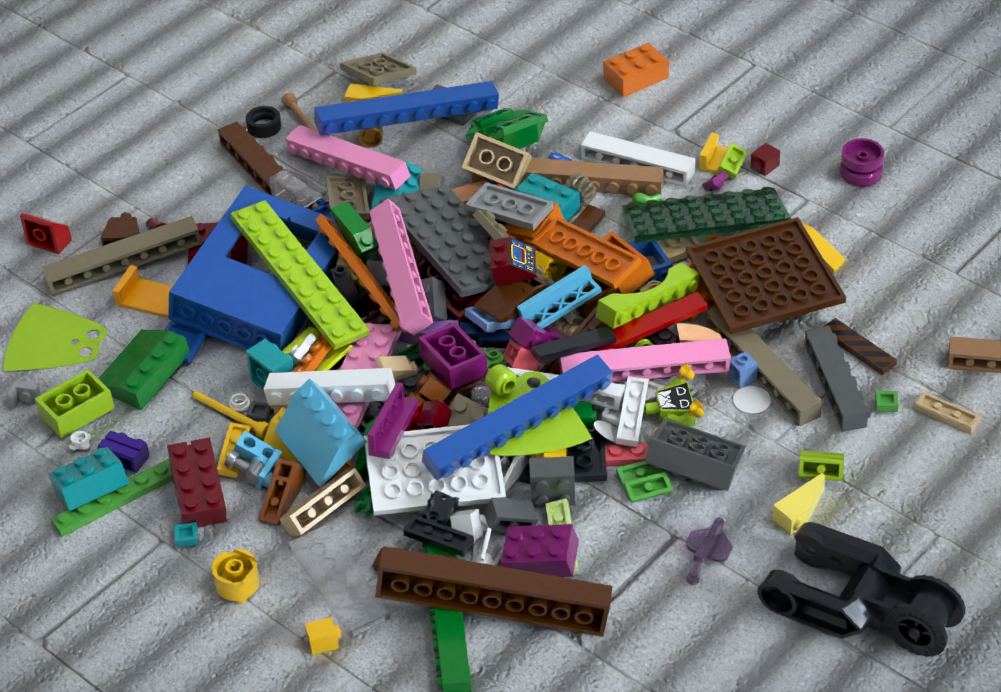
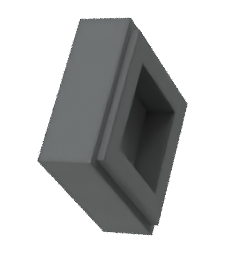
[246,401,273,422]

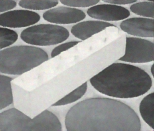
[581,131,695,187]
[264,368,395,406]

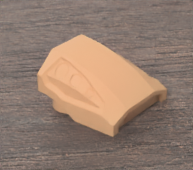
[675,323,722,343]

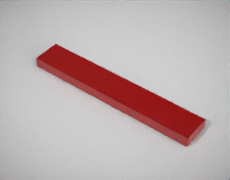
[594,292,708,351]

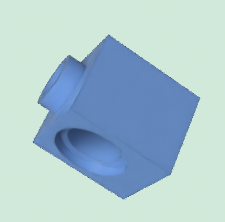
[728,351,758,389]

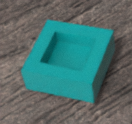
[174,522,198,547]

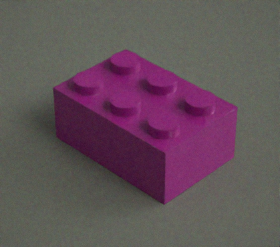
[418,322,488,390]
[501,524,579,577]

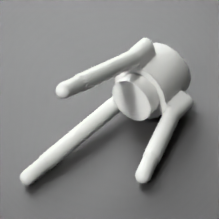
[472,528,504,566]

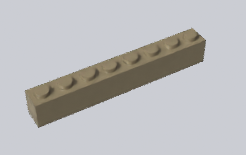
[42,216,202,295]
[705,307,822,427]

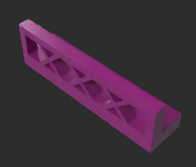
[367,382,418,459]

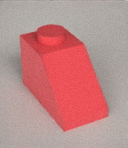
[504,339,542,371]

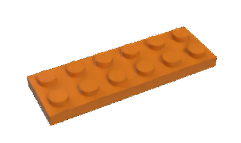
[530,217,643,289]

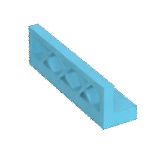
[517,265,602,329]

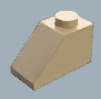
[375,356,420,384]

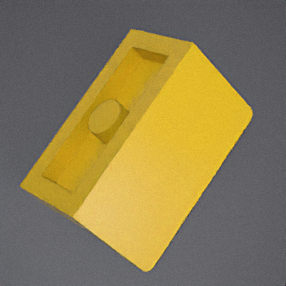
[699,133,728,174]

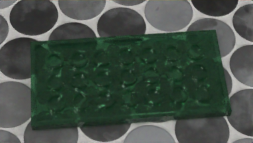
[622,187,791,243]

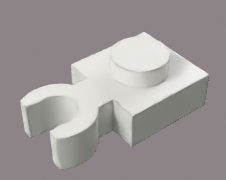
[288,333,317,367]

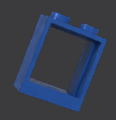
[628,235,673,285]

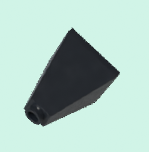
[328,265,369,318]

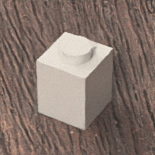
[450,509,483,543]

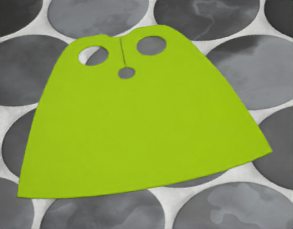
[3,303,107,371]
[488,371,592,456]

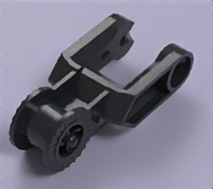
[757,522,966,657]

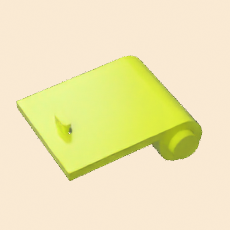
[282,327,353,371]

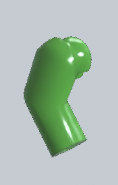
[632,192,662,208]

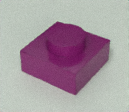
[702,171,729,191]

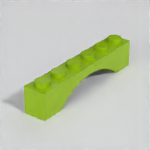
[596,262,699,329]

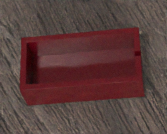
[167,437,227,527]

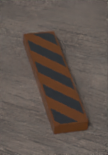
[823,318,897,375]

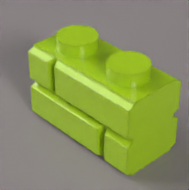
[798,450,844,481]

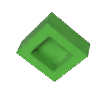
[875,390,898,412]

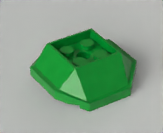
[465,108,549,149]

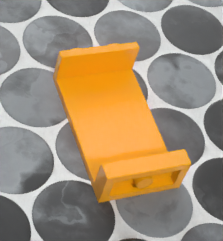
[112,265,173,318]

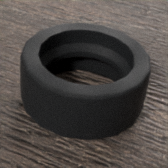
[246,106,281,138]

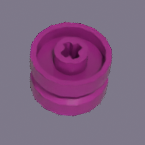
[840,138,884,186]

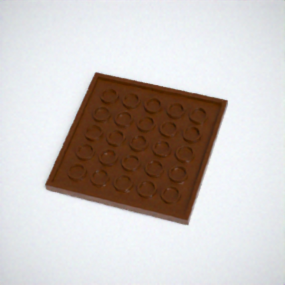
[686,217,846,334]

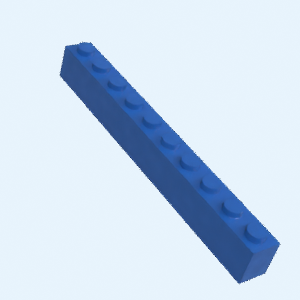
[314,81,499,136]
[421,354,613,481]

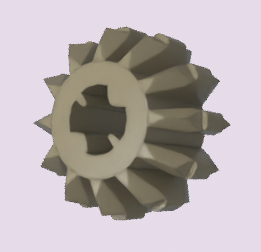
[564,173,597,206]

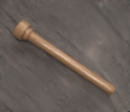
[281,93,317,131]

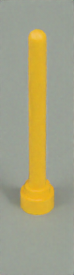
[192,391,269,440]

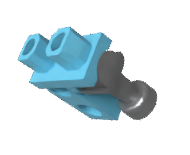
[224,431,282,490]

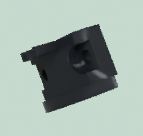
[422,490,460,526]

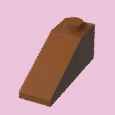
[258,458,307,525]

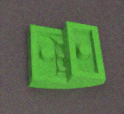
[616,460,673,503]

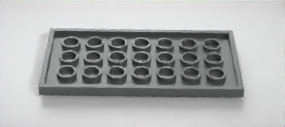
[380,185,496,297]

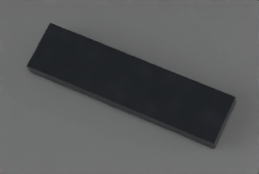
[531,327,616,363]

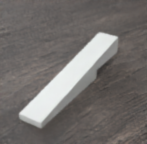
[507,367,625,411]

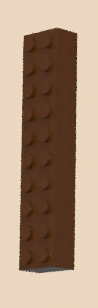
[375,546,613,637]

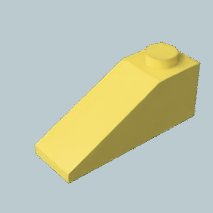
[772,473,825,535]

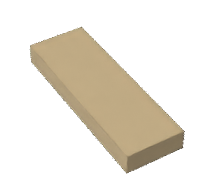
[913,391,981,434]

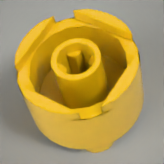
[212,549,260,603]

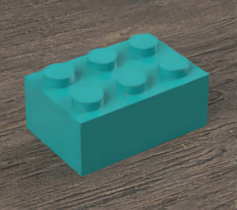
[514,172,581,222]
[48,447,129,511]

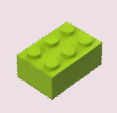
[35,369,114,439]

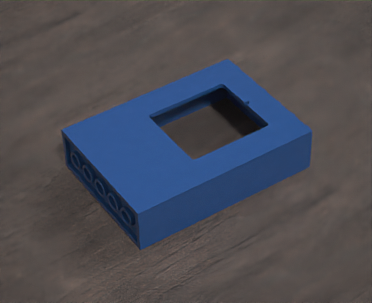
[168,186,342,351]

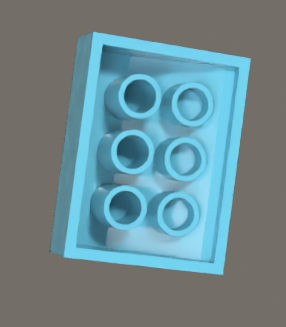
[275,378,367,487]

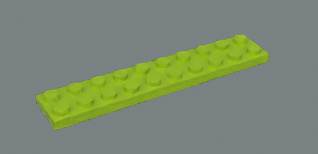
[230,200,370,350]

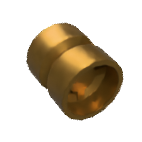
[359,126,383,148]

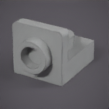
[6,380,41,409]

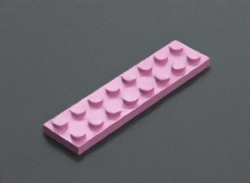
[336,323,402,429]

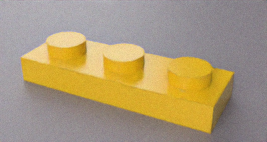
[217,422,251,478]

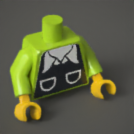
[644,364,704,426]

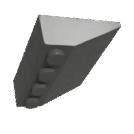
[645,418,746,491]

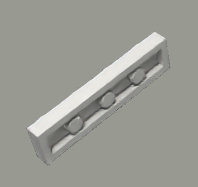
[616,376,649,447]

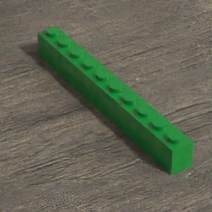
[422,510,472,692]

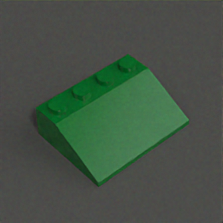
[98,329,190,410]

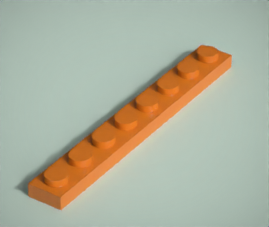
[315,214,408,333]

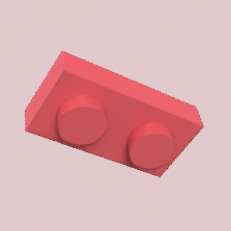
[605,443,648,466]

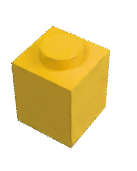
[305,617,342,655]

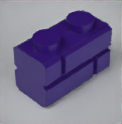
[97,431,149,473]

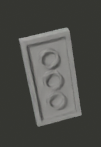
[465,182,554,231]

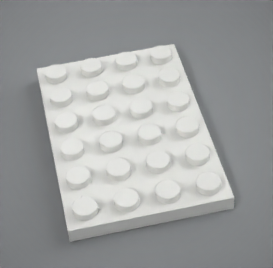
[364,424,506,516]

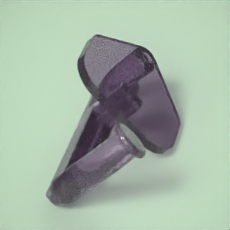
[686,517,733,585]

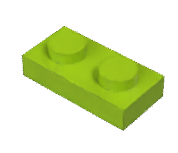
[717,143,748,179]

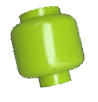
[485,364,517,396]

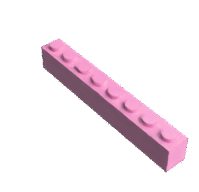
[285,125,410,190]
[369,199,433,336]
[559,339,731,383]

